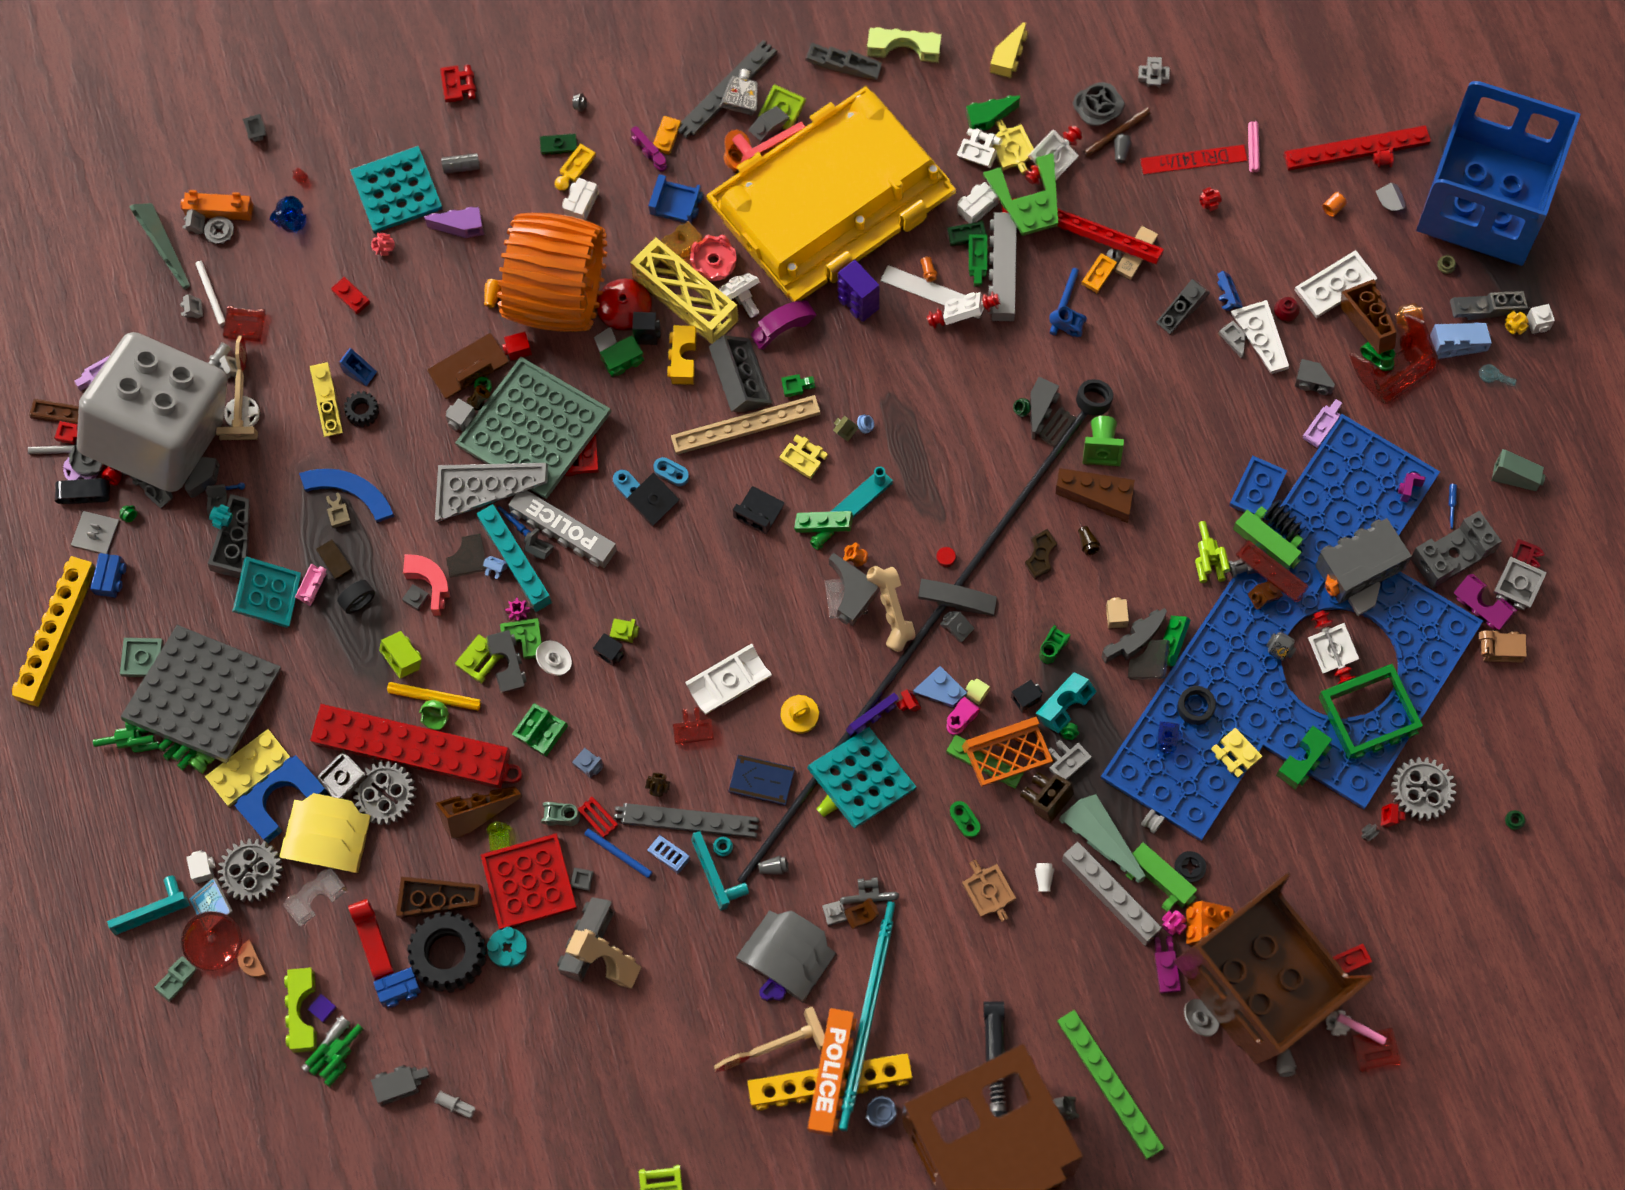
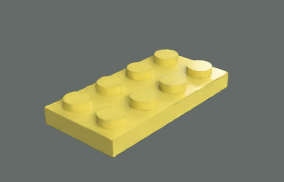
[205,729,290,807]

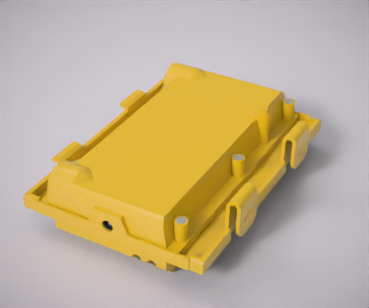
[706,86,956,302]

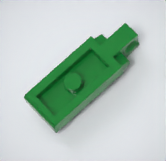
[969,235,987,286]

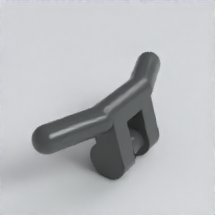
[840,877,899,905]

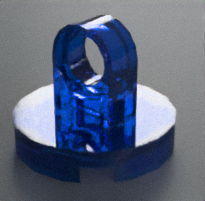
[270,196,306,233]

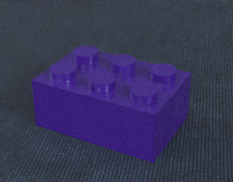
[837,260,879,322]

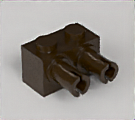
[1020,772,1074,823]

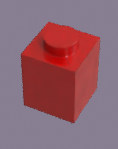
[502,331,532,361]

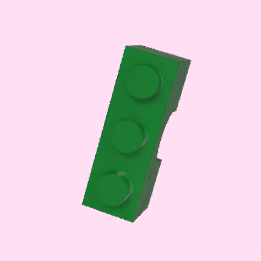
[1276,726,1332,790]

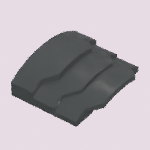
[736,910,836,1003]

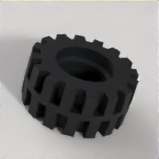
[344,391,379,427]

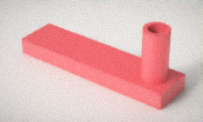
[732,122,805,163]

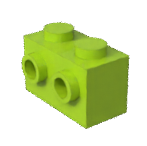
[379,631,422,679]

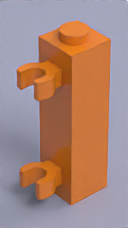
[181,190,253,221]

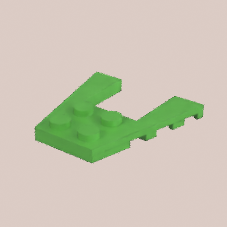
[983,153,1058,236]

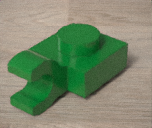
[781,374,816,397]

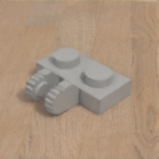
[1048,740,1091,780]

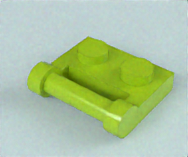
[455,634,504,684]
[639,1165,682,1190]

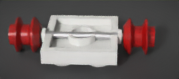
[1025,126,1082,185]
[927,291,1001,329]
[1308,610,1360,684]

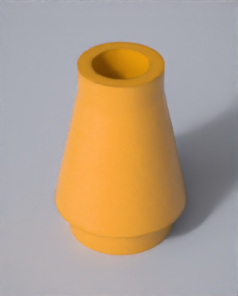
[484,279,501,308]

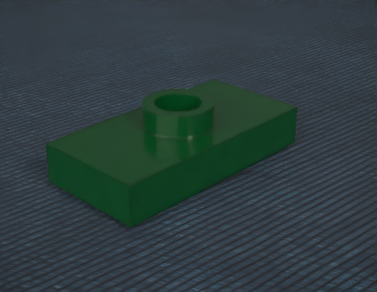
[540,133,577,155]
[947,221,986,246]

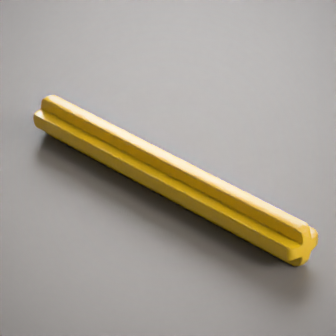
[387,682,481,711]

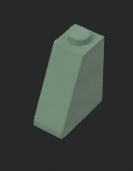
[1491,449,1545,491]

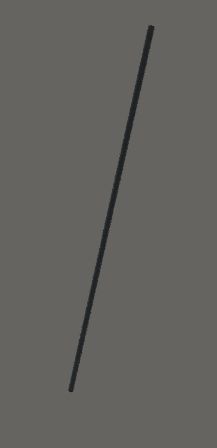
[737,411,1088,884]

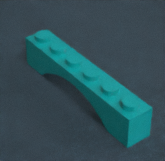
[476,504,552,613]

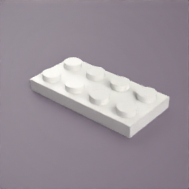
[1295,250,1378,318]

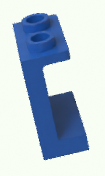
[648,174,704,225]

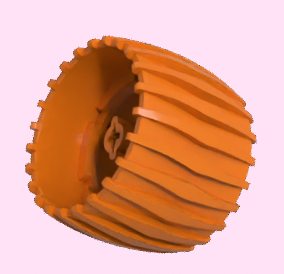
[497,213,607,332]

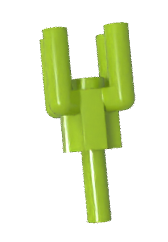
[1195,521,1230,583]

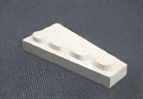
[1231,300,1289,374]

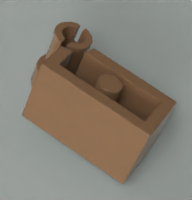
[1479,630,1527,663]

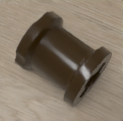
[467,386,490,410]

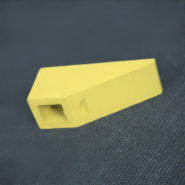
[990,22,1028,78]

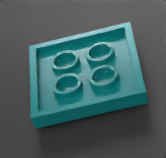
[232,557,301,628]

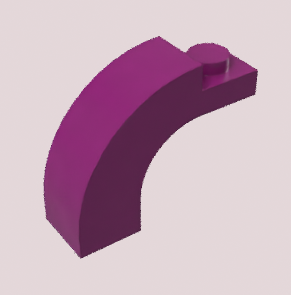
[750,301,817,349]

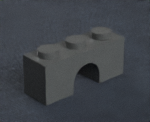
[486,630,527,694]

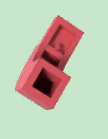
[403,555,450,616]

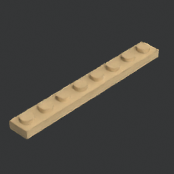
[671,395,820,455]

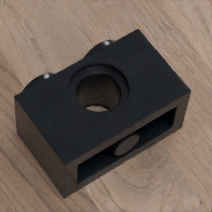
[632,312,661,345]

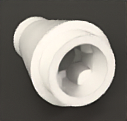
[1035,863,1054,892]

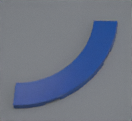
[299,469,394,523]

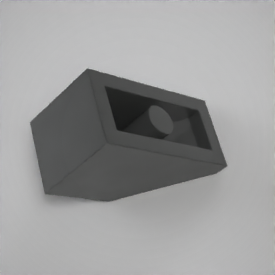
[748,106,790,142]

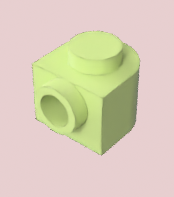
[966,679,990,705]

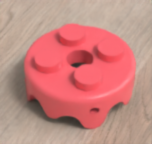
[690,235,737,281]

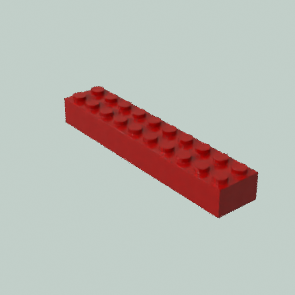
[310,704,511,789]

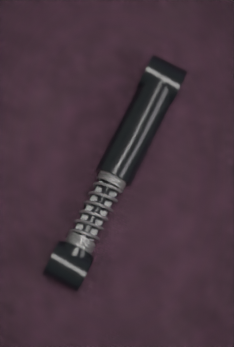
[983,1001,1008,1117]

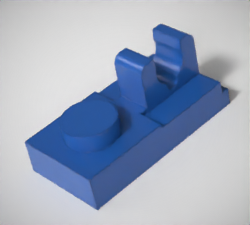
[1217,271,1243,311]

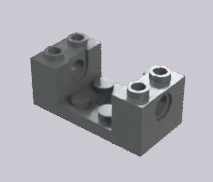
[1411,511,1502,589]

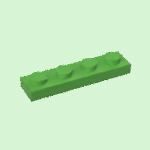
[946,735,1025,789]

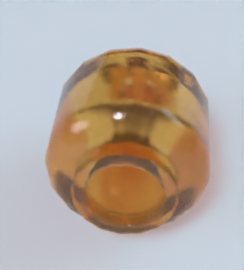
[1395,303,1424,329]

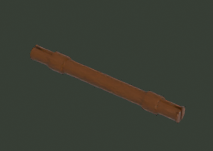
[1084,108,1151,157]

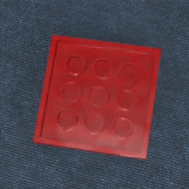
[480,833,577,930]

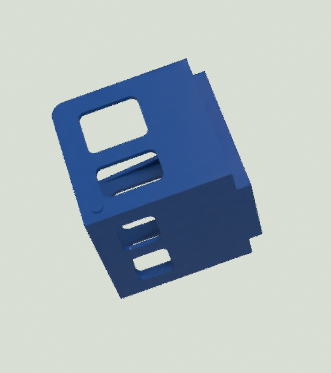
[1416,81,1580,266]

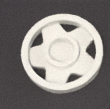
[224,396,260,427]

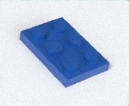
[1229,455,1287,521]

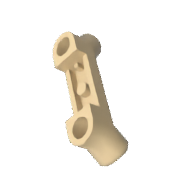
[867,566,915,652]

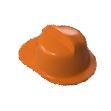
[724,130,751,172]

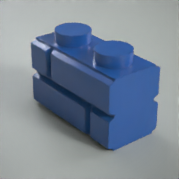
[90,553,127,598]
[373,967,421,1008]

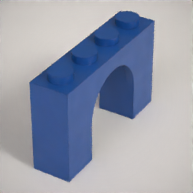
[234,755,328,844]

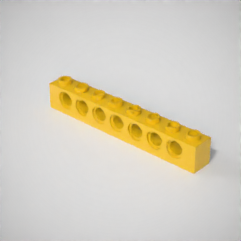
[12,556,96,707]
[747,1053,912,1110]

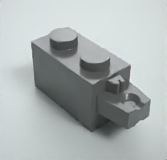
[371,1065,430,1106]

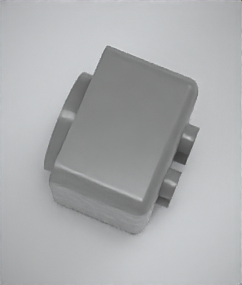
[77,332,228,492]

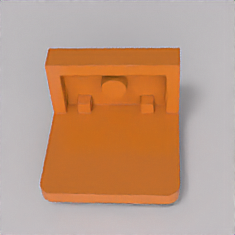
[1186,901,1233,945]

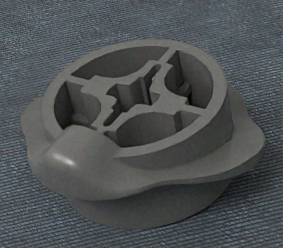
[1073,82,1125,126]

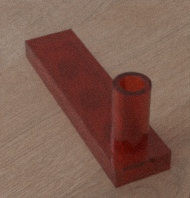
[1236,540,1309,602]

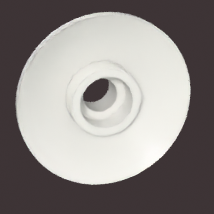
[536,640,572,676]

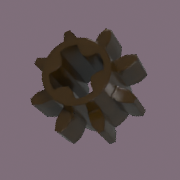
[645,773,670,797]

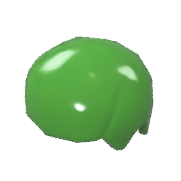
[419,700,449,730]

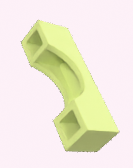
[867,27,941,62]

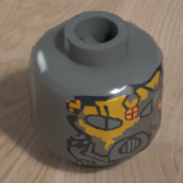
[1266,632,1297,661]

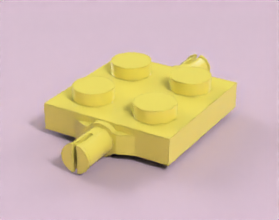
[992,120,1034,175]

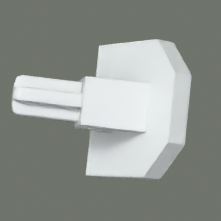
[719,273,760,318]

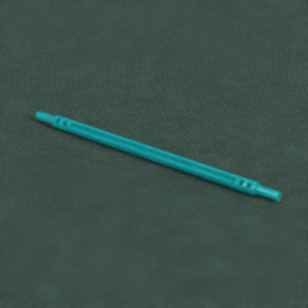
[839,901,895,1131]

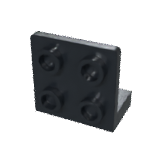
[733,486,784,535]

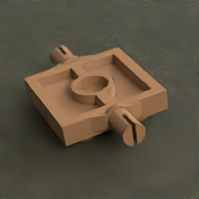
[962,860,1016,922]

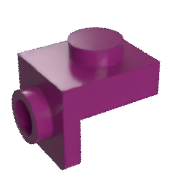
[1398,473,1426,503]

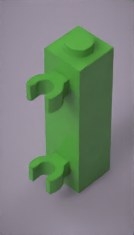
[1233,506,1303,572]
[1126,842,1197,912]

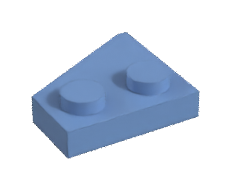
[913,666,967,707]

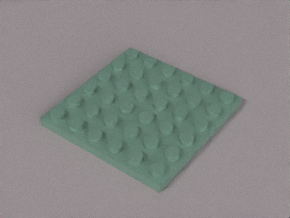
[455,357,612,499]

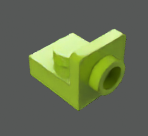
[610,618,639,643]

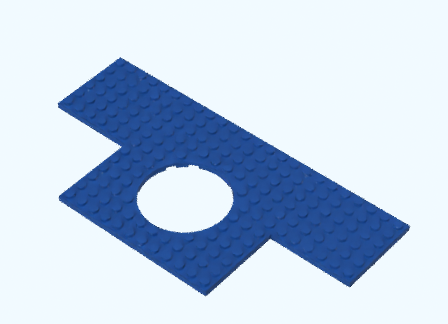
[1100,414,1483,841]

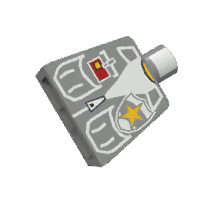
[720,69,757,115]

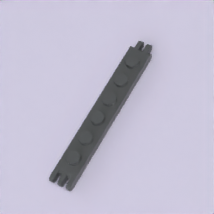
[678,40,778,139]
[614,803,760,838]

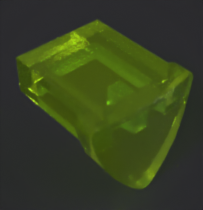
[487,822,511,852]

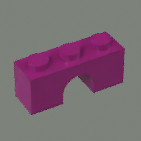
[1454,574,1518,630]

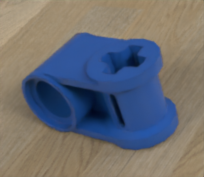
[1049,306,1087,337]

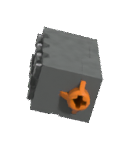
[1315,518,1412,604]

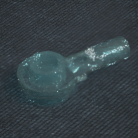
[1479,364,1517,386]

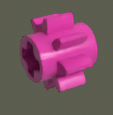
[505,598,530,621]
[1162,910,1187,935]

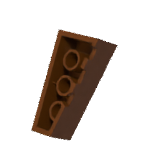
[1340,279,1397,354]

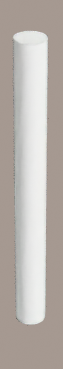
[195,261,226,326]

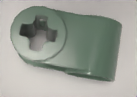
[541,802,580,826]

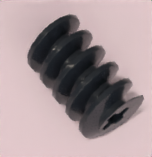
[1265,499,1307,542]

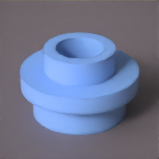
[857,415,874,433]

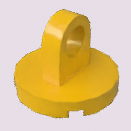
[780,695,819,734]

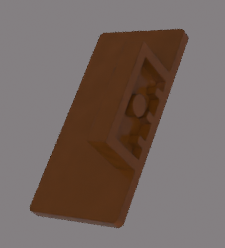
[427,333,509,399]

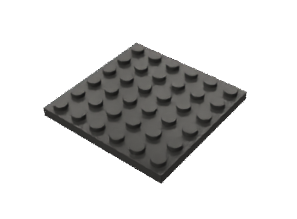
[121,625,281,763]

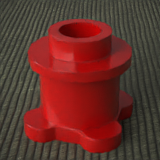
[1373,147,1394,167]

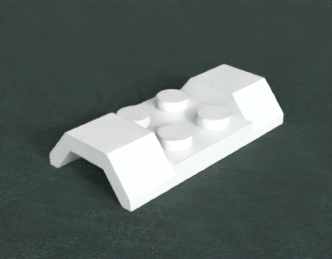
[685,643,772,715]

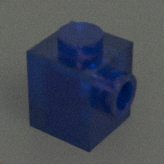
[1156,721,1180,753]

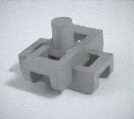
[1138,57,1169,88]

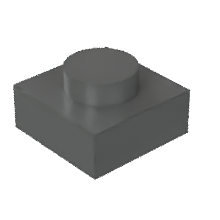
[402,584,429,611]

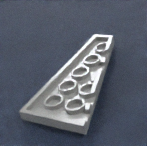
[435,463,548,522]

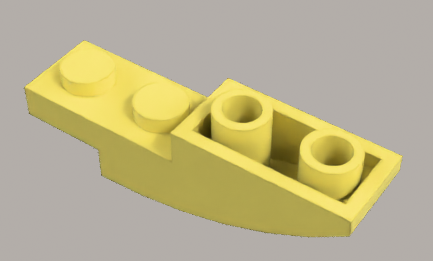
[310,362,343,437]

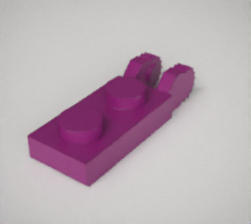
[630,126,667,172]
[1154,936,1181,994]

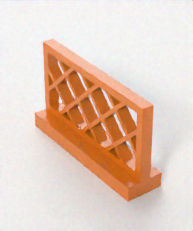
[962,717,1053,787]

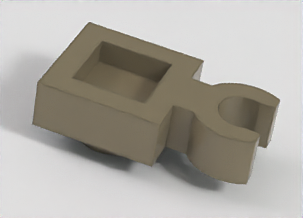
[326,493,351,528]

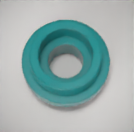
[713,837,733,857]

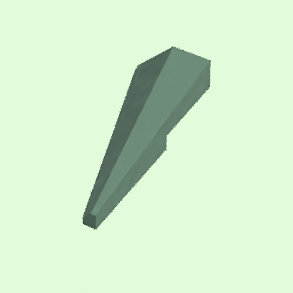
[129,203,190,290]
[1059,794,1145,883]

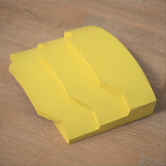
[280,793,371,873]

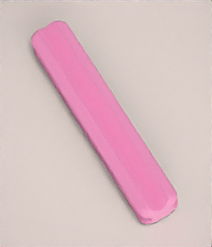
[1248,122,1260,172]

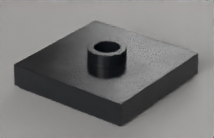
[626,472,680,526]

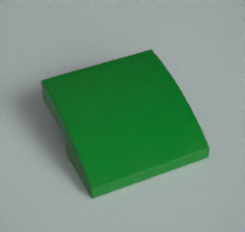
[512,703,568,757]

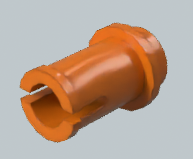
[920,257,937,282]

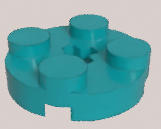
[487,927,528,968]

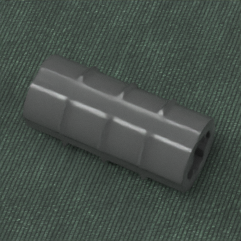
[441,153,480,174]

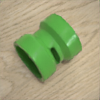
[188,751,215,774]

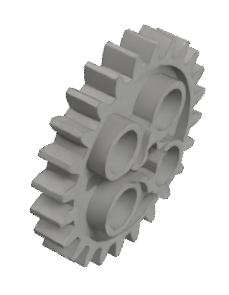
[1391,757,1456,821]
[353,761,417,825]
[218,838,283,903]

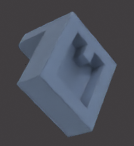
[572,748,603,778]

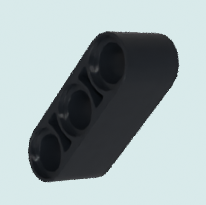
[55,479,110,504]

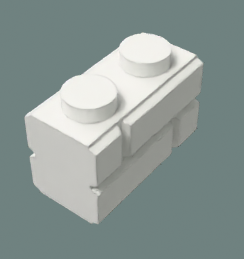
[562,178,599,220]
[957,183,999,223]

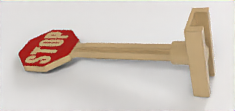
[216,336,258,440]
[714,1006,825,1072]

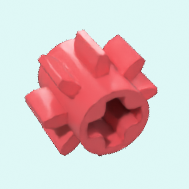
[371,233,395,256]

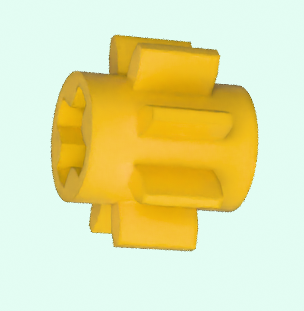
[1505,311,1529,335]

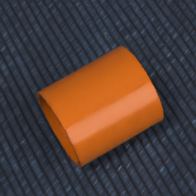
[1322,192,1347,217]

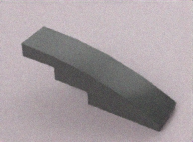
[805,43,882,80]
[918,579,997,616]

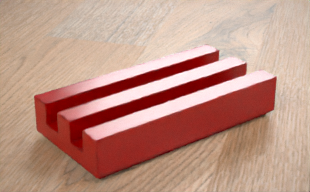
[577,797,618,838]

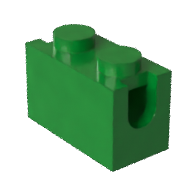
[600,335,644,377]

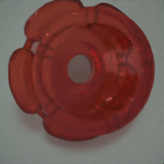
[292,167,309,184]

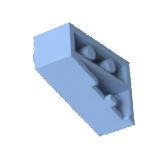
[1428,323,1492,360]

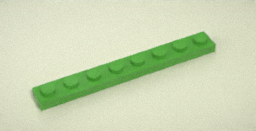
[1057,1010,1164,1160]

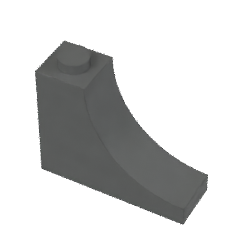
[829,553,880,626]

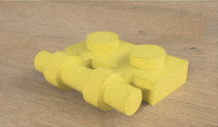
[779,434,828,479]
[1211,728,1262,778]

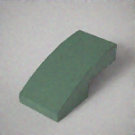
[154,956,197,1002]

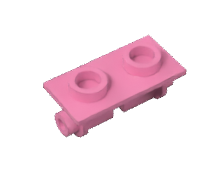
[295,564,327,606]

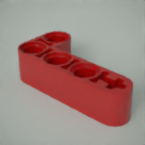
[348,899,395,981]

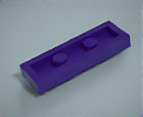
[846,692,899,736]

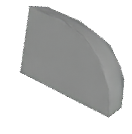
[1376,183,1405,211]

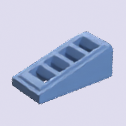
[647,835,690,874]

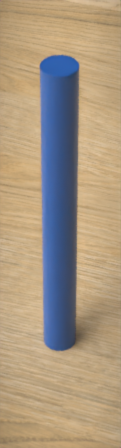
[1049,268,1079,335]
[584,828,652,878]

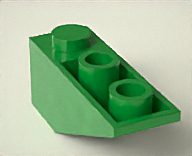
[966,95,1020,131]

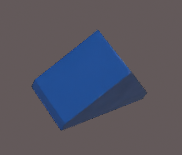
[339,348,377,386]

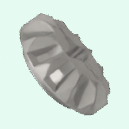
[204,217,234,244]

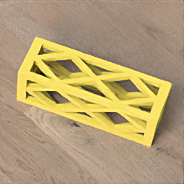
[630,237,739,344]

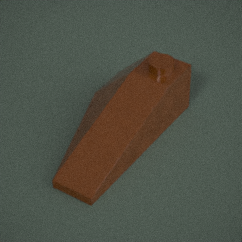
[435,786,522,839]

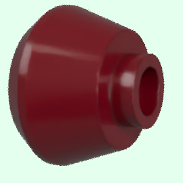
[1274,297,1300,321]

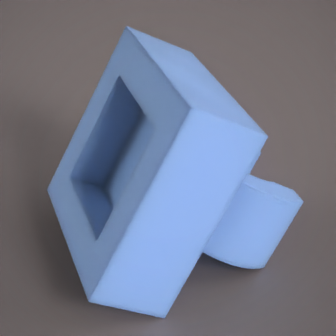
[483,556,508,579]

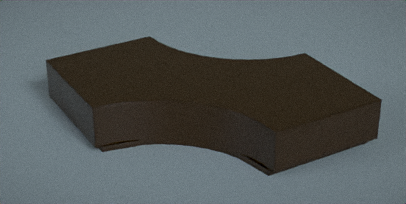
[1025,529,1057,580]

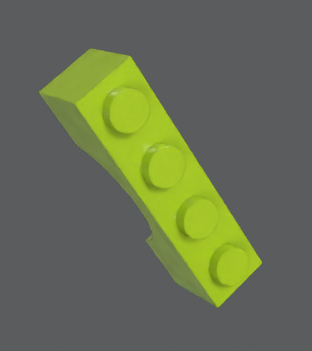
[284,968,317,1053]

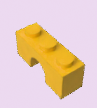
[667,325,697,385]

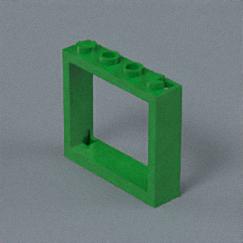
[1318,663,1423,760]

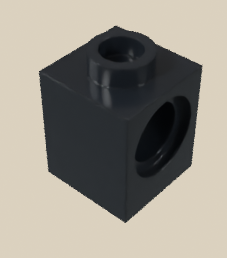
[593,633,625,666]
[1011,680,1043,712]

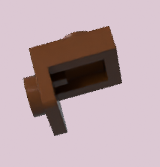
[1248,580,1283,610]
[844,898,879,930]

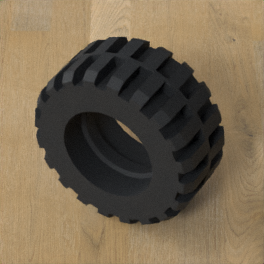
[407,912,487,993]

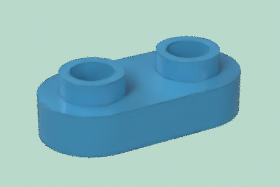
[653,457,689,486]
[613,470,640,498]

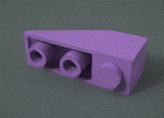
[424,207,484,238]

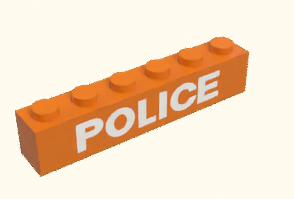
[808,1008,857,1136]

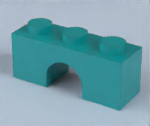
[1036,672,1097,733]

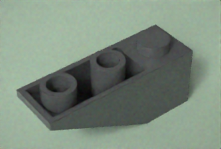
[1156,279,1211,334]
[1030,377,1060,439]

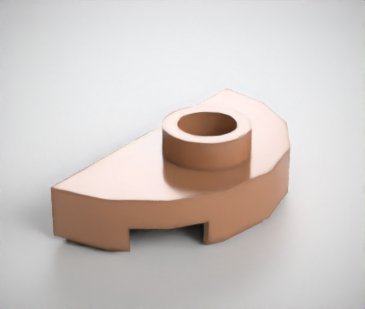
[237,940,267,978]

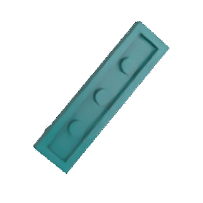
[830,467,893,518]
[691,831,749,911]
[107,876,190,935]

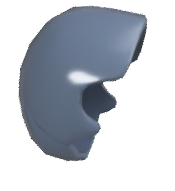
[866,1096,897,1128]

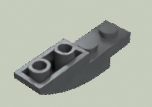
[1450,291,1528,320]
[1101,608,1167,663]

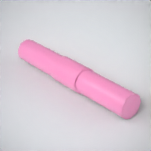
[1336,1013,1386,1045]

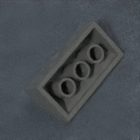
[709,335,772,413]
[557,897,615,983]

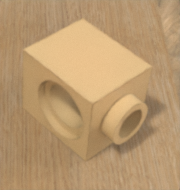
[1106,597,1129,629]

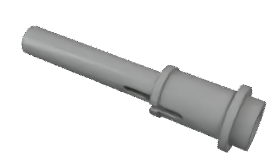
[301,1015,350,1073]

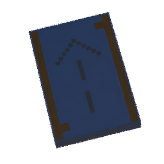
[728,754,795,806]

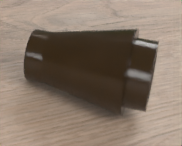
[1078,526,1100,555]

